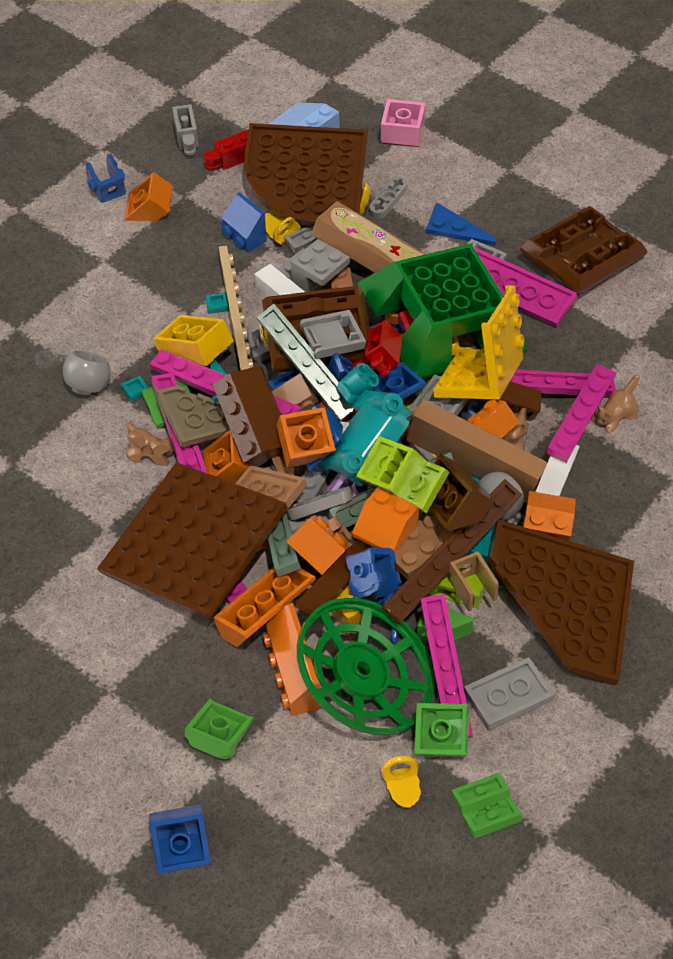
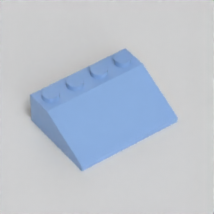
[269,102,340,128]

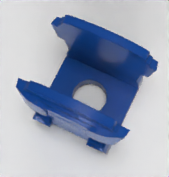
[86,154,126,203]
[346,547,402,598]

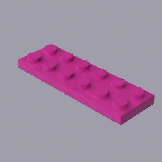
[474,247,577,328]

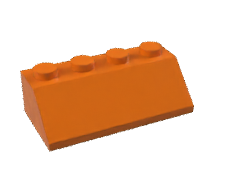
[213,567,316,647]
[263,603,320,716]

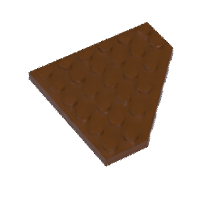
[488,519,634,685]

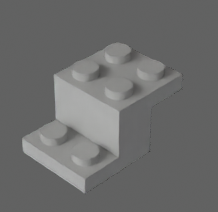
[277,239,350,292]

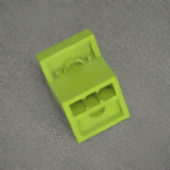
[356,436,450,513]

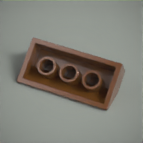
[212,366,283,467]
[429,453,495,531]

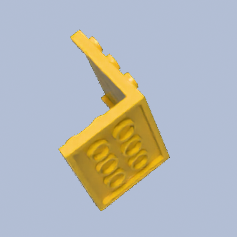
[433,285,524,399]

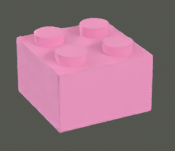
[381,99,426,146]

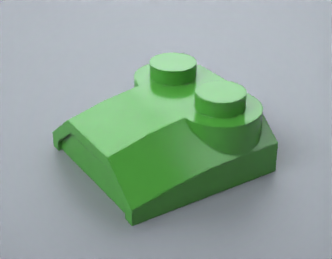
[184,699,254,759]
[415,703,469,758]

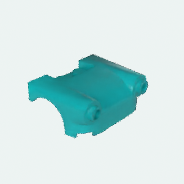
[318,390,412,486]

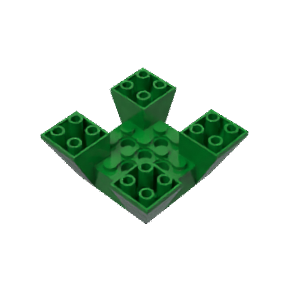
[358,244,528,379]

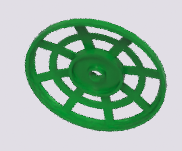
[297,597,435,735]

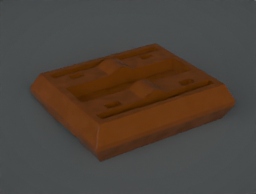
[520,206,648,297]
[262,286,370,373]

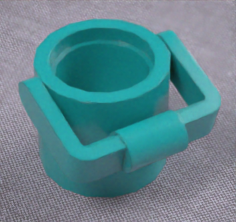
[337,363,379,404]

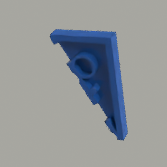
[426,203,497,246]

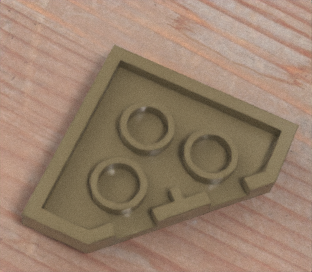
[156,385,230,448]

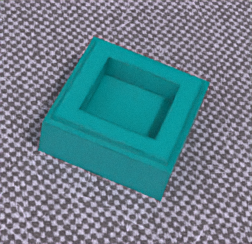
[205,293,229,314]
[121,376,149,401]

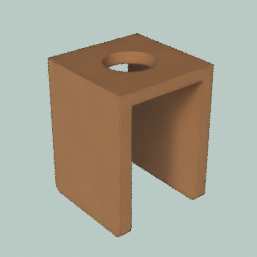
[449,551,499,611]

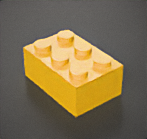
[153,315,234,366]

